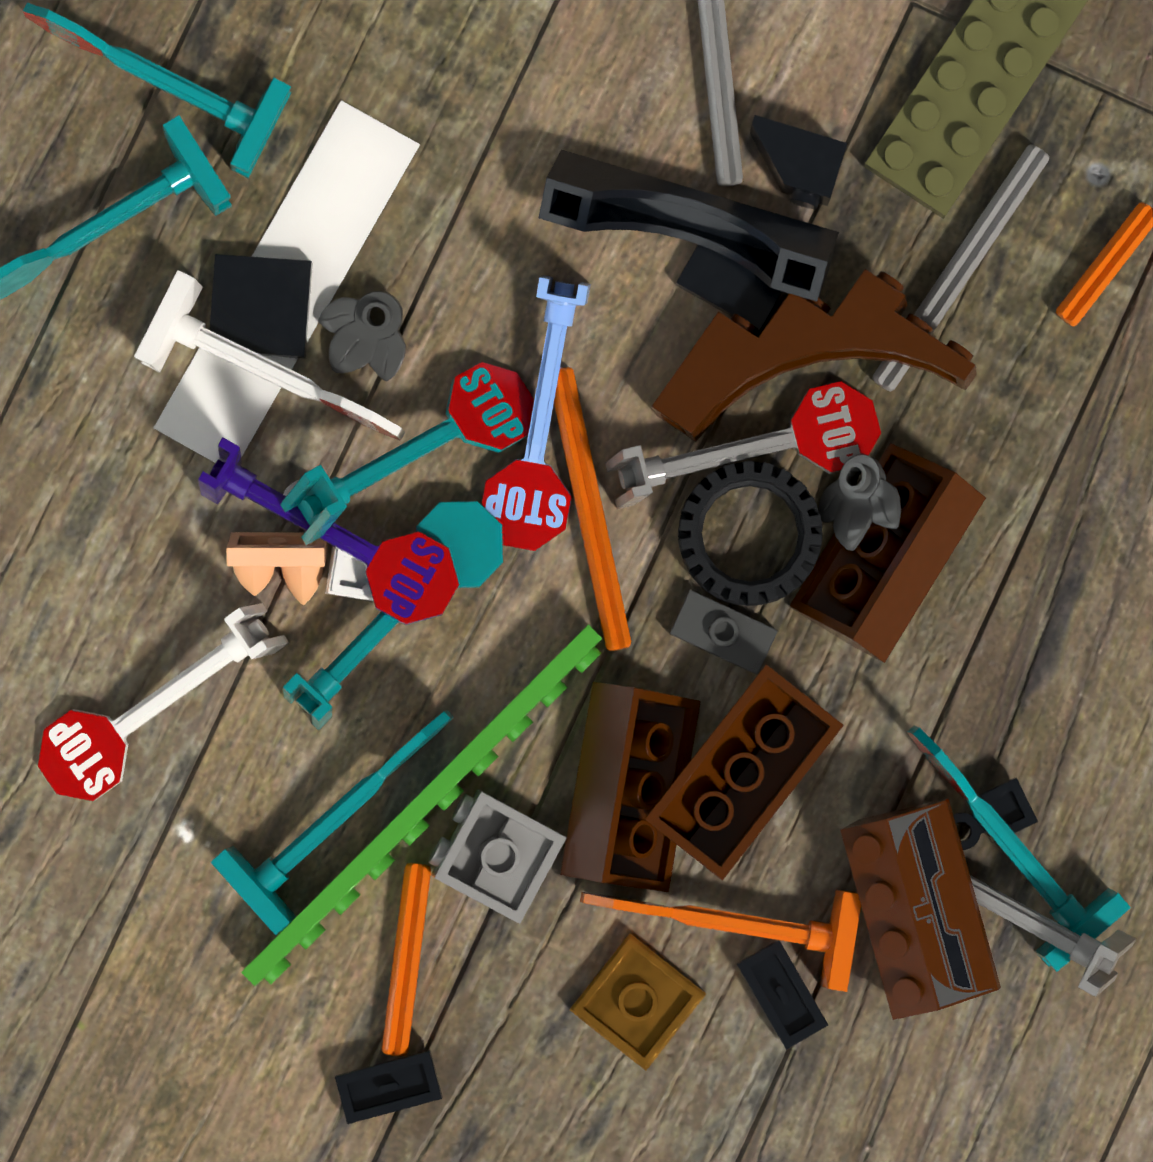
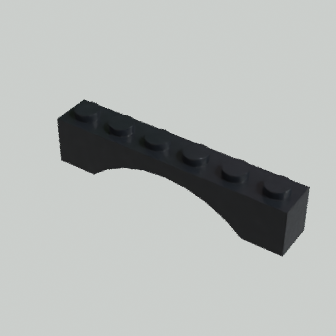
[538,149,839,302]

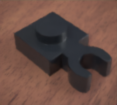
[953,777,1038,850]

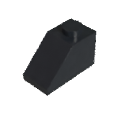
[750,115,847,209]

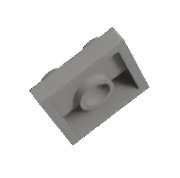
[428,789,566,924]

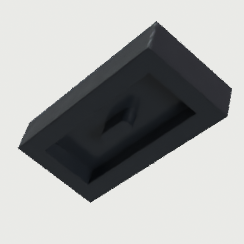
[736,940,828,1050]
[335,1050,443,1124]

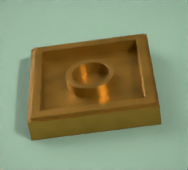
[569,933,706,1071]

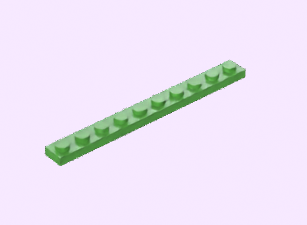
[241,624,602,986]

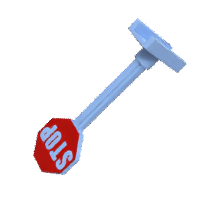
[482,275,591,551]

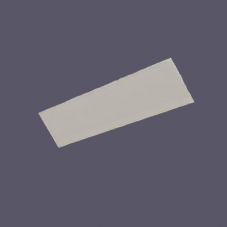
[154,100,420,463]

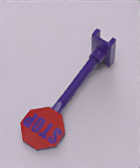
[198,437,459,625]

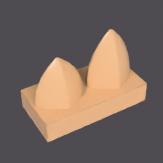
[226,532,328,605]

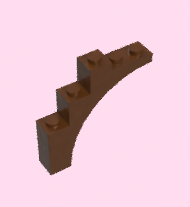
[651,269,977,442]

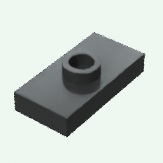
[670,590,778,675]

